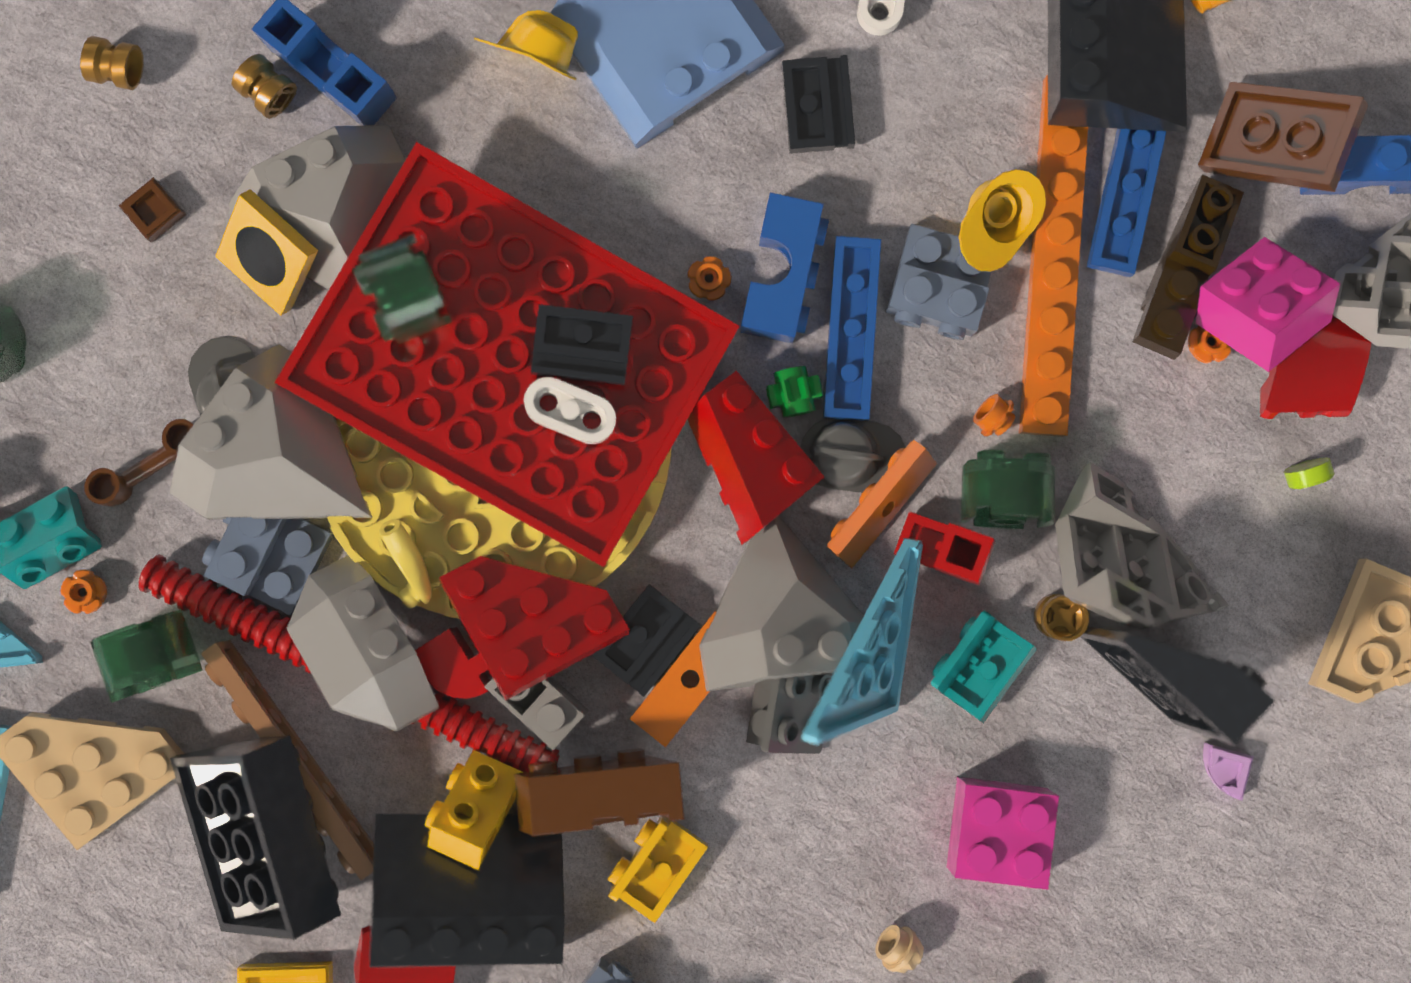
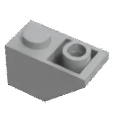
[485,677,589,750]

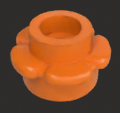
[687,256,732,301]
[1188,325,1231,364]
[973,394,1015,437]
[61,569,107,614]

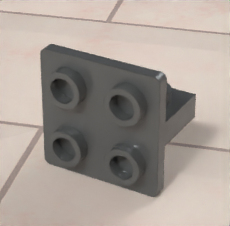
[746,673,834,754]

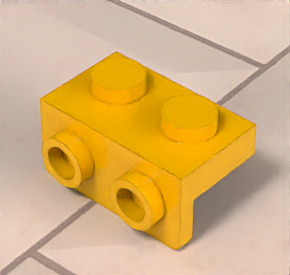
[607,816,708,923]

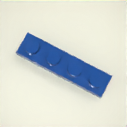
[1086,129,1167,277]
[823,236,881,421]

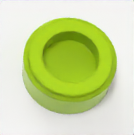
[1283,457,1335,489]

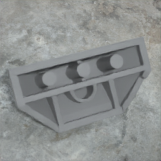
[287,556,439,731]

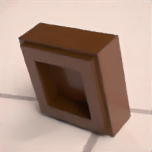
[118,177,187,242]

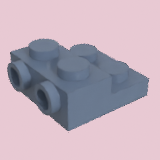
[885,223,992,340]
[202,517,334,615]

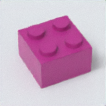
[1196,237,1341,372]
[946,776,1059,890]

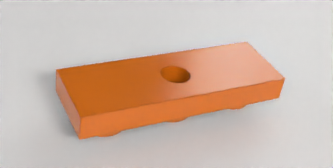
[827,440,937,568]
[630,611,717,748]

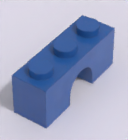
[252,0,397,126]
[1300,135,1411,195]
[740,192,829,344]

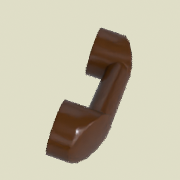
[84,419,194,507]

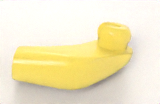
[379,519,432,608]

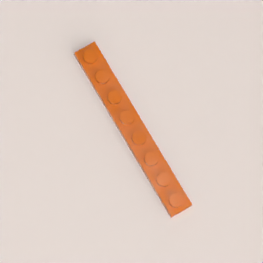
[1019,75,1088,437]

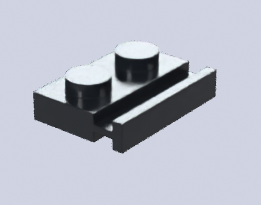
[781,55,855,154]
[531,304,633,386]
[592,584,701,697]

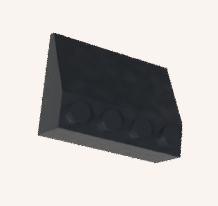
[1048,0,1187,132]
[1080,626,1276,746]
[170,736,342,940]
[369,813,565,967]

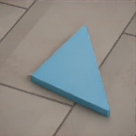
[802,538,923,745]

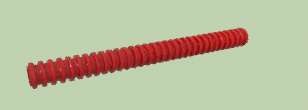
[138,554,560,772]

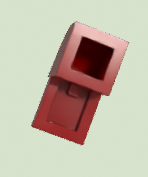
[894,511,996,585]
[415,626,490,699]

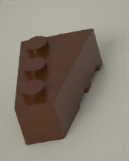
[514,748,684,836]

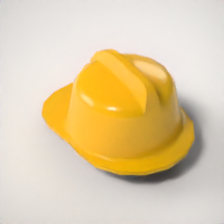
[474,10,578,80]
[959,169,1046,272]

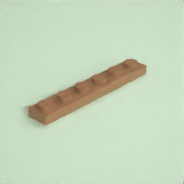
[201,640,374,881]

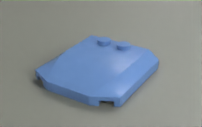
[551,0,785,149]

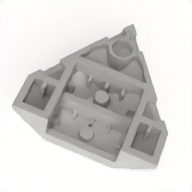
[228,125,406,290]
[1333,213,1411,349]
[170,344,372,520]
[1055,462,1229,630]
[699,515,864,691]

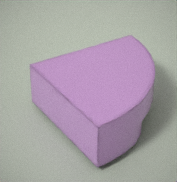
[1203,742,1254,801]

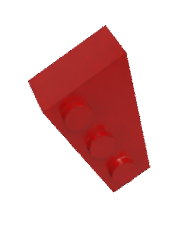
[687,370,825,545]

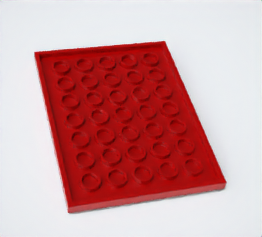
[274,142,740,567]

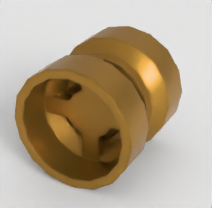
[80,36,144,90]
[231,53,297,119]
[1034,594,1089,641]

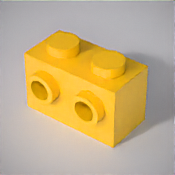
[425,750,523,870]

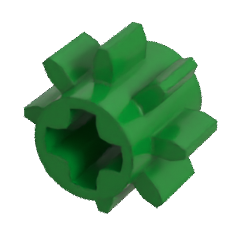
[766,366,823,418]

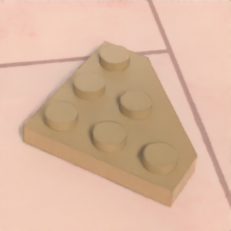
[1308,559,1411,704]
[0,712,184,850]

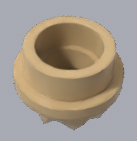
[875,925,924,973]

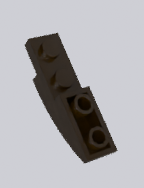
[1132,174,1244,360]

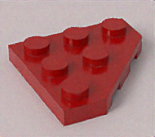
[439,556,629,701]

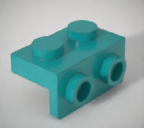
[0,486,102,589]
[931,610,1037,724]

